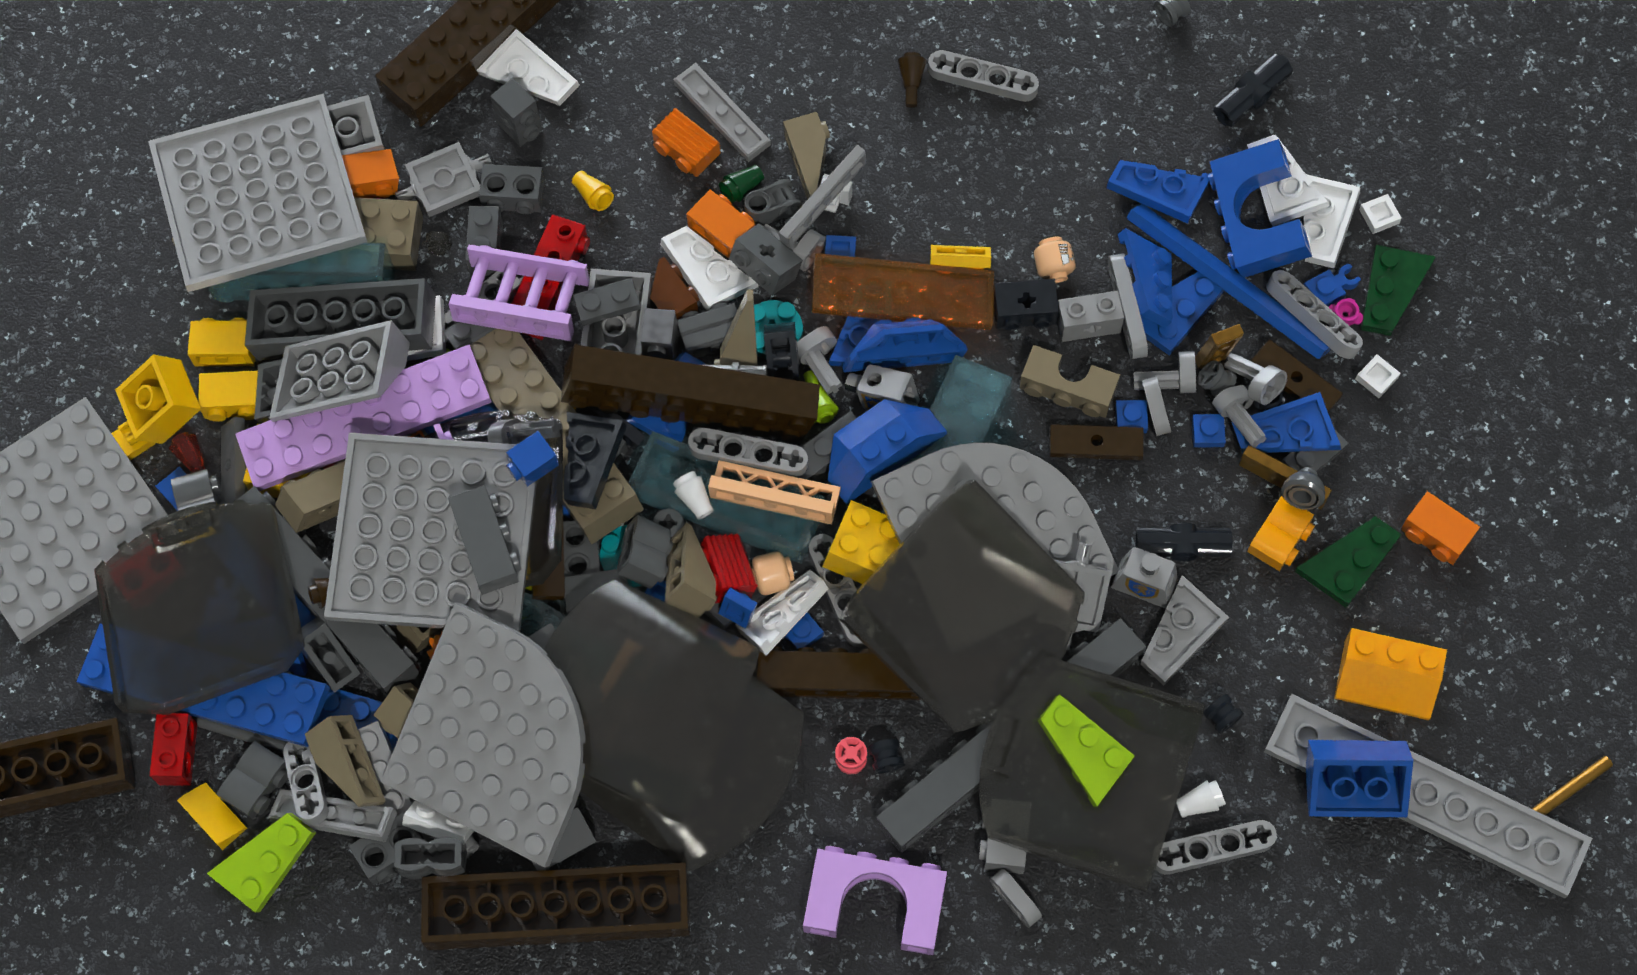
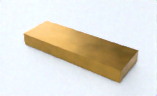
[1195,324,1244,369]
[1239,446,1331,510]

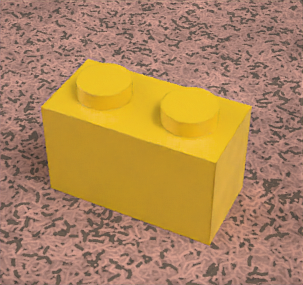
[187,318,255,366]
[198,371,258,422]

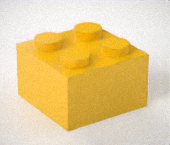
[115,354,201,444]
[822,500,900,592]

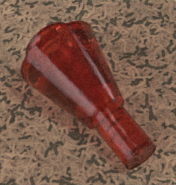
[169,432,205,473]

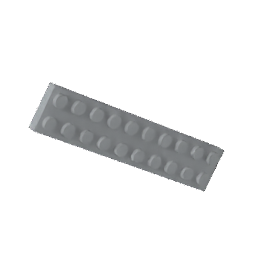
[1264,694,1593,898]

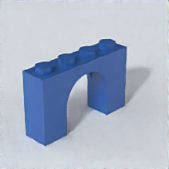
[1208,139,1312,278]

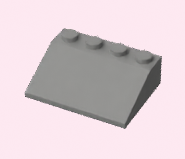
[269,320,410,422]

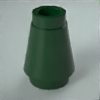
[719,165,764,203]

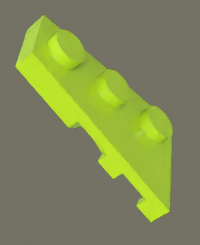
[1037,694,1135,807]
[207,813,316,913]

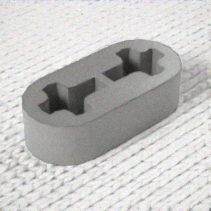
[1142,376,1172,436]
[990,869,1042,928]

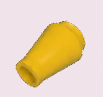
[572,171,614,211]

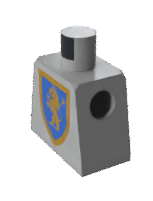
[845,364,920,411]
[1111,547,1178,609]

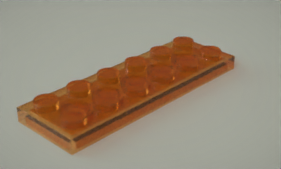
[811,253,994,330]

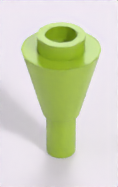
[803,370,839,424]

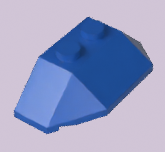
[843,317,967,372]
[828,399,948,505]

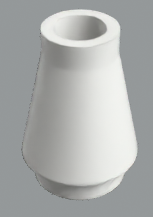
[673,471,714,520]
[1175,780,1226,818]

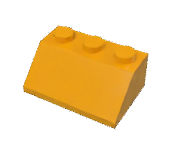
[1334,628,1447,720]

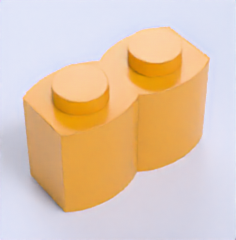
[1247,496,1315,571]

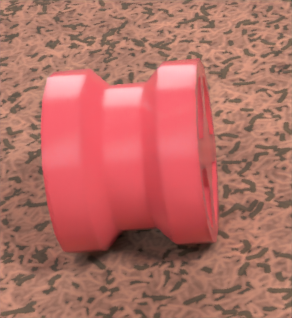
[835,737,867,774]

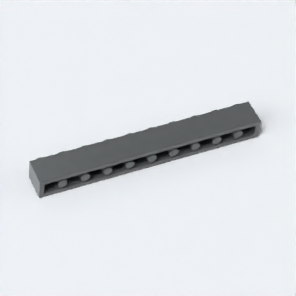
[876,618,1146,854]

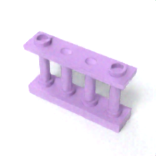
[449,244,589,341]

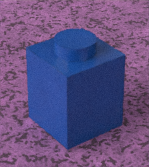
[506,431,559,487]

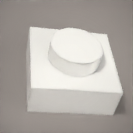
[1359,194,1402,234]
[1355,354,1401,398]

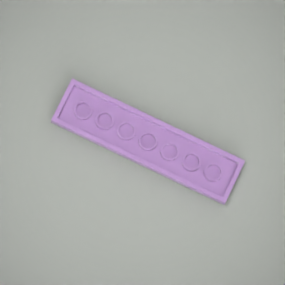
[235,344,492,491]

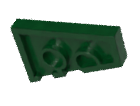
[1360,245,1436,336]
[1295,516,1401,608]

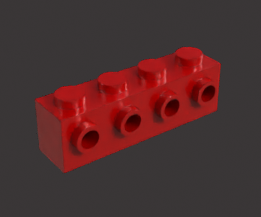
[512,214,590,340]

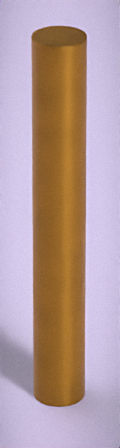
[1532,756,1613,815]

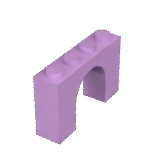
[803,846,947,955]

